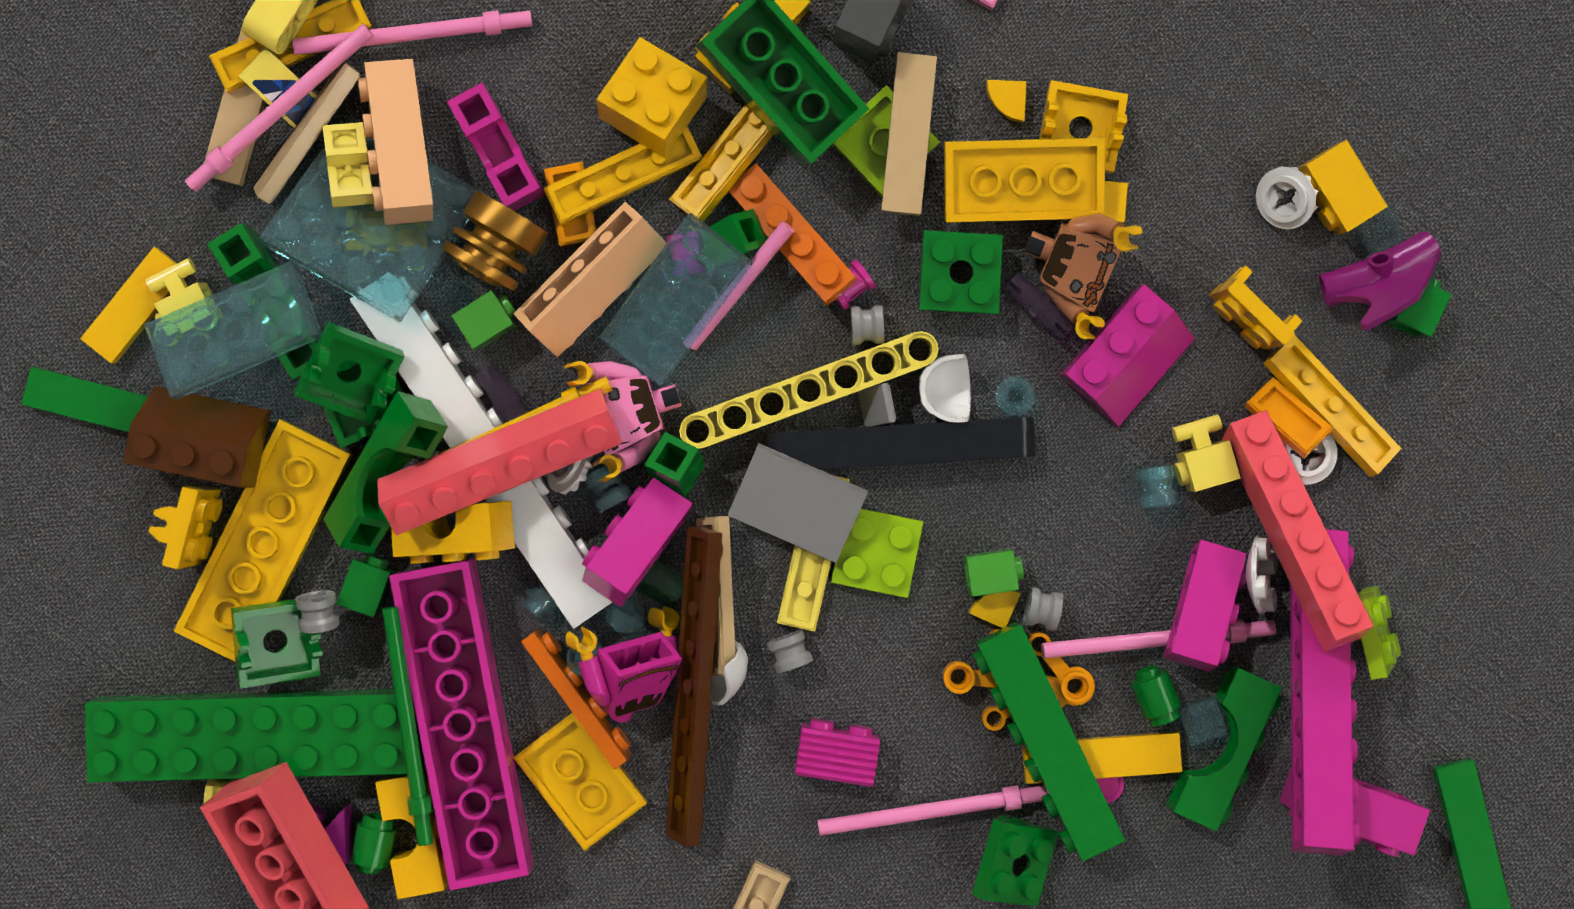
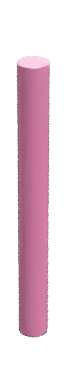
[685,221,794,350]

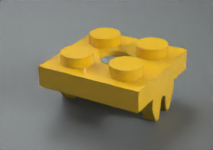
[1039,80,1128,174]
[1208,265,1302,350]
[148,485,223,570]

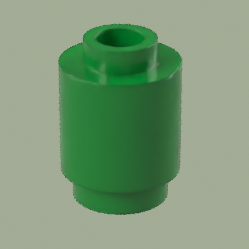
[1130,665,1181,727]
[350,812,397,874]

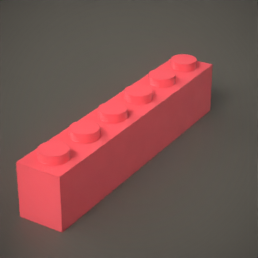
[377,389,622,535]
[1221,410,1374,652]

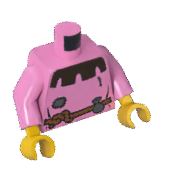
[564,361,682,482]

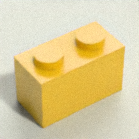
[1298,139,1388,235]

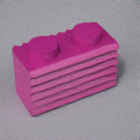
[794,718,880,787]

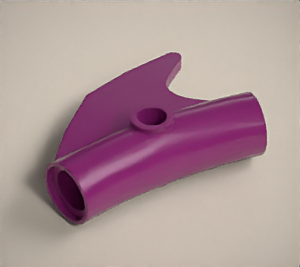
[1318,231,1442,331]

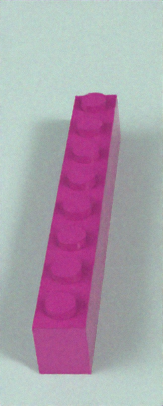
[1290,529,1359,856]

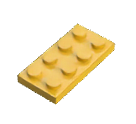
[944,138,1105,222]

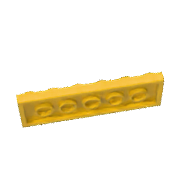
[174,419,353,662]

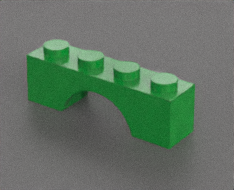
[207,223,321,381]
[323,391,448,554]
[1166,664,1282,832]

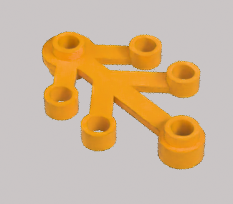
[942,628,1095,731]

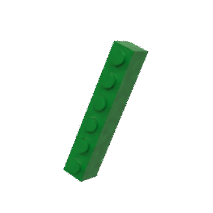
[972,622,1125,862]

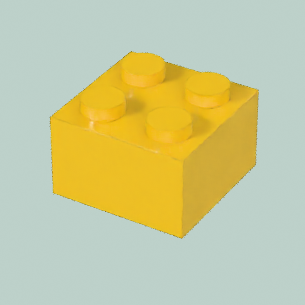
[596,37,707,158]

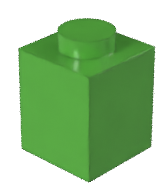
[451,290,518,351]
[962,549,1024,597]

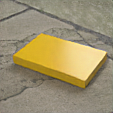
[513,712,648,851]

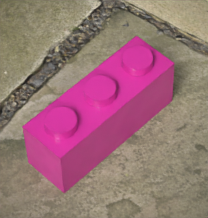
[582,477,693,608]
[1163,539,1247,672]

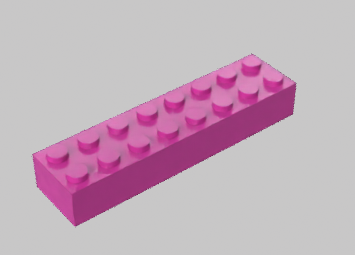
[389,558,534,890]

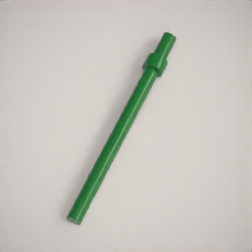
[382,606,434,846]

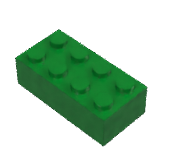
[696,0,869,166]

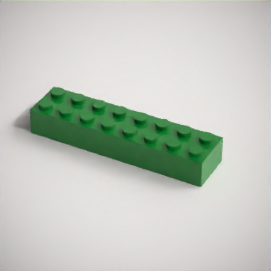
[85,689,415,782]

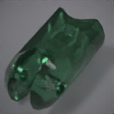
[635,561,684,609]

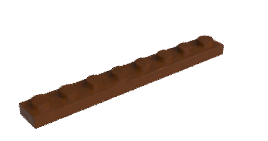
[665,526,723,847]

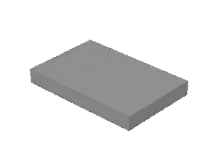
[727,443,868,563]

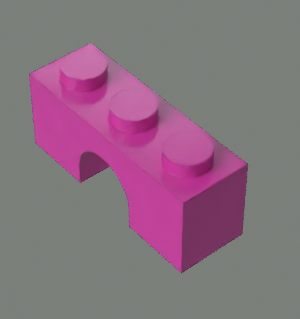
[447,82,545,211]

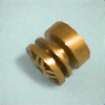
[441,190,549,292]

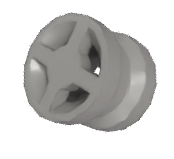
[850,305,884,346]
[1023,587,1063,631]
[295,590,340,634]
[766,630,813,673]

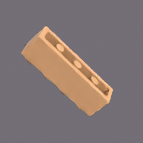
[358,59,433,225]
[513,202,669,358]

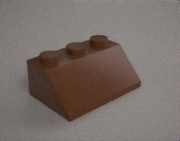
[123,386,271,488]

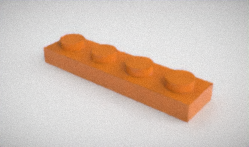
[728,163,857,306]
[521,628,632,770]

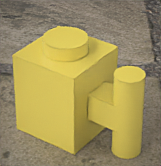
[146,258,225,339]
[1172,414,1241,492]

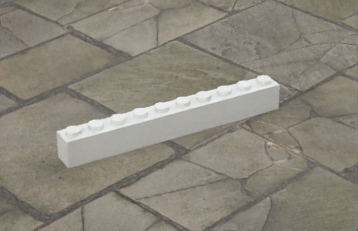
[350,273,612,629]

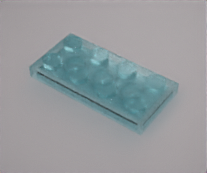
[600,213,754,386]
[144,261,322,400]

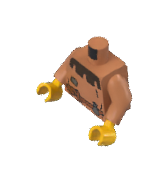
[1024,213,1142,340]

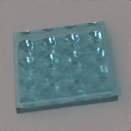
[259,114,483,323]

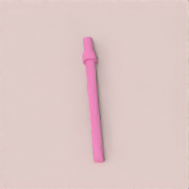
[292,10,532,55]
[185,24,374,192]
[1041,619,1276,659]
[817,785,1047,836]

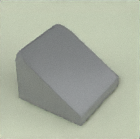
[858,383,896,427]

